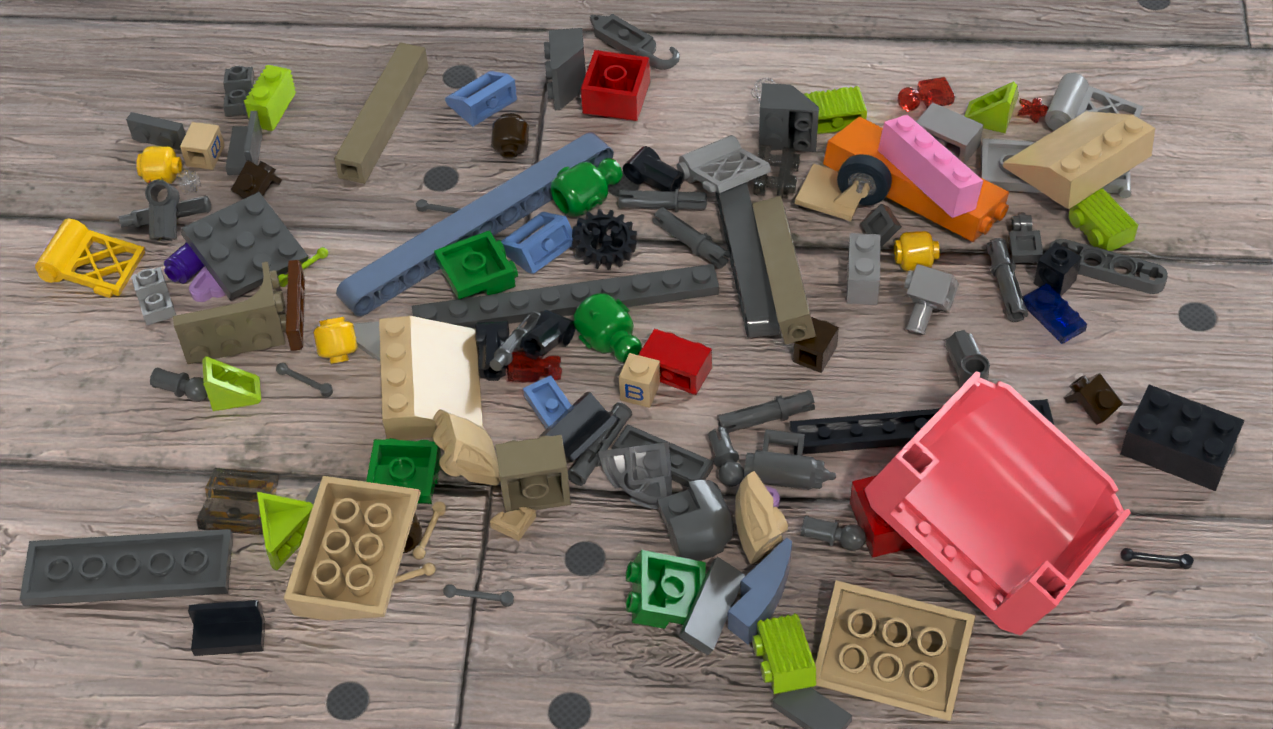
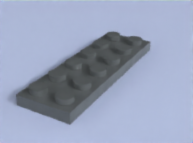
[20,529,233,606]

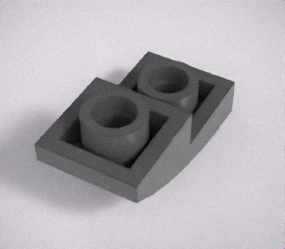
[223,66,254,116]

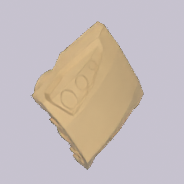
[433,409,500,486]
[735,471,788,564]

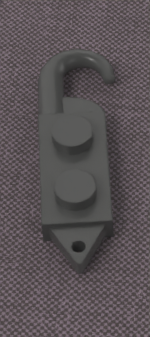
[590,14,680,70]

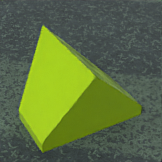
[964,81,1019,134]
[202,356,261,411]
[257,492,314,571]

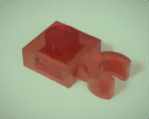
[507,352,562,383]

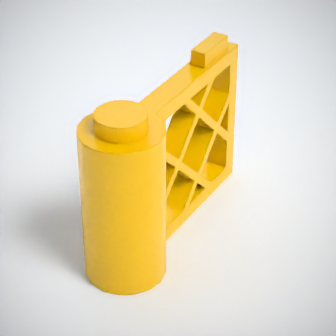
[35,218,145,298]

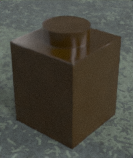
[793,317,839,373]

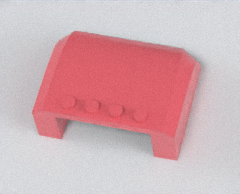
[864,371,1131,636]

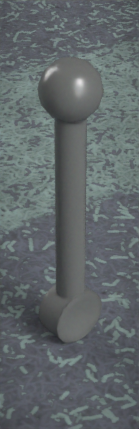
[416,199,460,213]
[276,363,333,397]
[443,584,514,607]

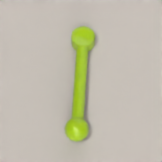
[278,247,328,287]

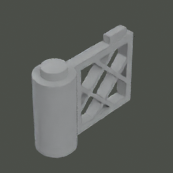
[1045,73,1143,131]
[676,135,771,193]

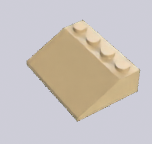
[1003,111,1155,209]
[379,316,483,440]
[283,476,421,621]
[815,580,976,721]

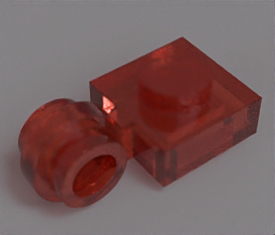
[897,77,955,111]

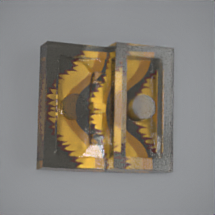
[196,468,279,536]

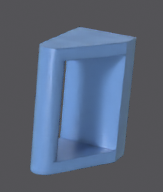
[445,71,517,127]
[501,212,573,274]

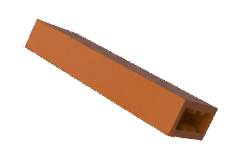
[823,116,1009,242]

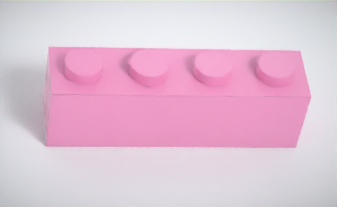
[878,114,983,218]

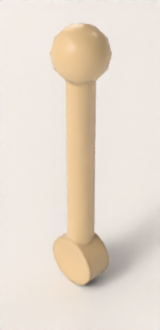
[412,502,446,560]
[394,563,436,584]

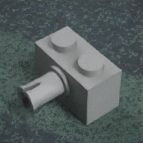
[904,264,959,335]

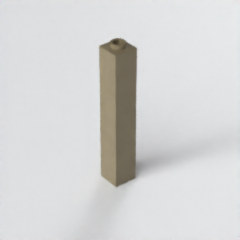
[334,42,428,184]
[752,196,816,345]

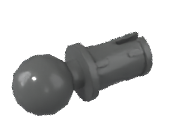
[150,367,208,402]
[708,427,744,487]
[800,515,866,551]

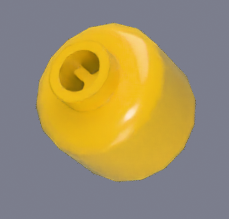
[136,146,182,184]
[894,231,940,271]
[313,317,358,364]

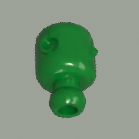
[550,158,623,218]
[573,293,642,363]

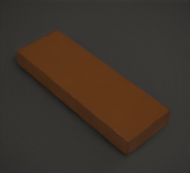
[286,260,305,351]

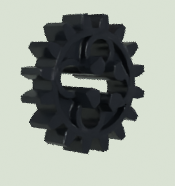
[571,209,637,270]

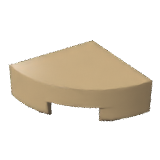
[490,507,537,541]

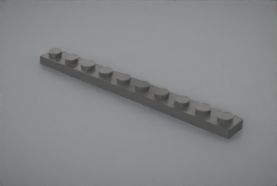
[412,264,719,329]

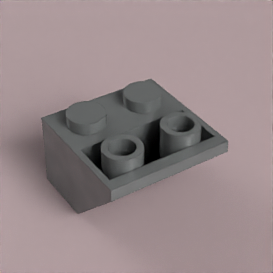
[544,28,586,110]
[759,83,819,152]

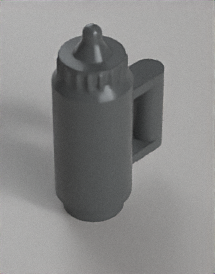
[744,429,836,490]

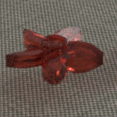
[1017,98,1049,123]

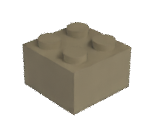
[495,435,571,513]

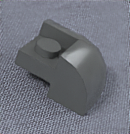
[657,479,734,561]

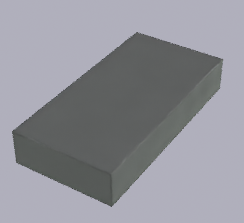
[773,687,853,729]

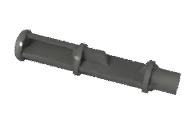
[119,195,211,228]
[490,311,541,371]

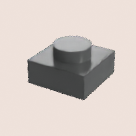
[861,203,902,247]

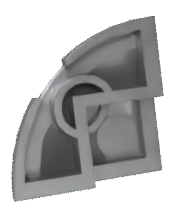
[598,442,672,510]

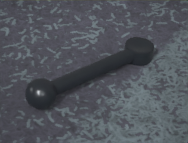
[1120,548,1194,569]

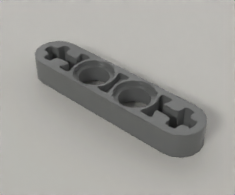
[1049,239,1168,294]

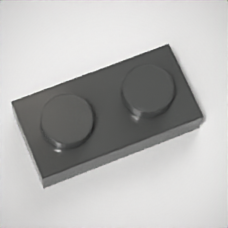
[126,112,186,151]

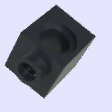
[1034,242,1082,299]

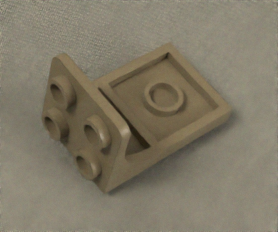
[173,261,286,365]

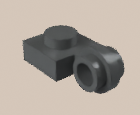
[1008,212,1043,263]

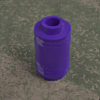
[164,242,205,284]

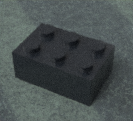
[1120,384,1245,491]

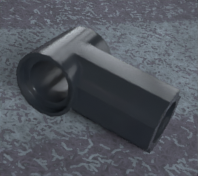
[623,146,684,191]
[520,310,576,360]
[476,321,510,381]

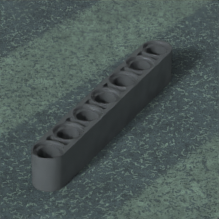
[715,180,780,338]

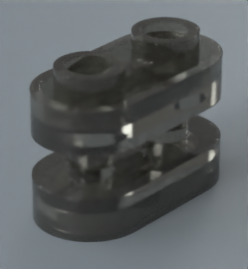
[753,144,800,199]

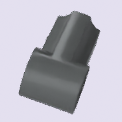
[145,179,180,241]
[945,330,990,388]

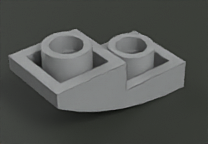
[131,267,176,325]

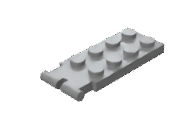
[981,138,1131,198]

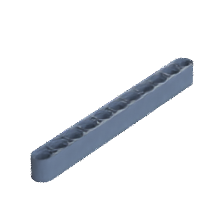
[336,132,614,316]

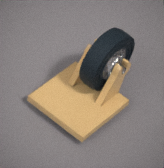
[795,154,892,221]

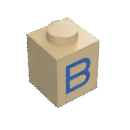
[180,122,225,170]
[619,353,660,408]

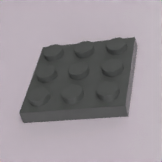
[181,192,308,300]

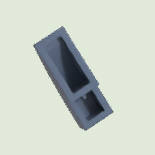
[728,538,792,645]

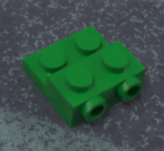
[434,230,518,300]
[366,438,442,504]
[626,550,706,629]

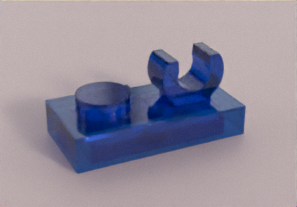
[1023,283,1087,344]

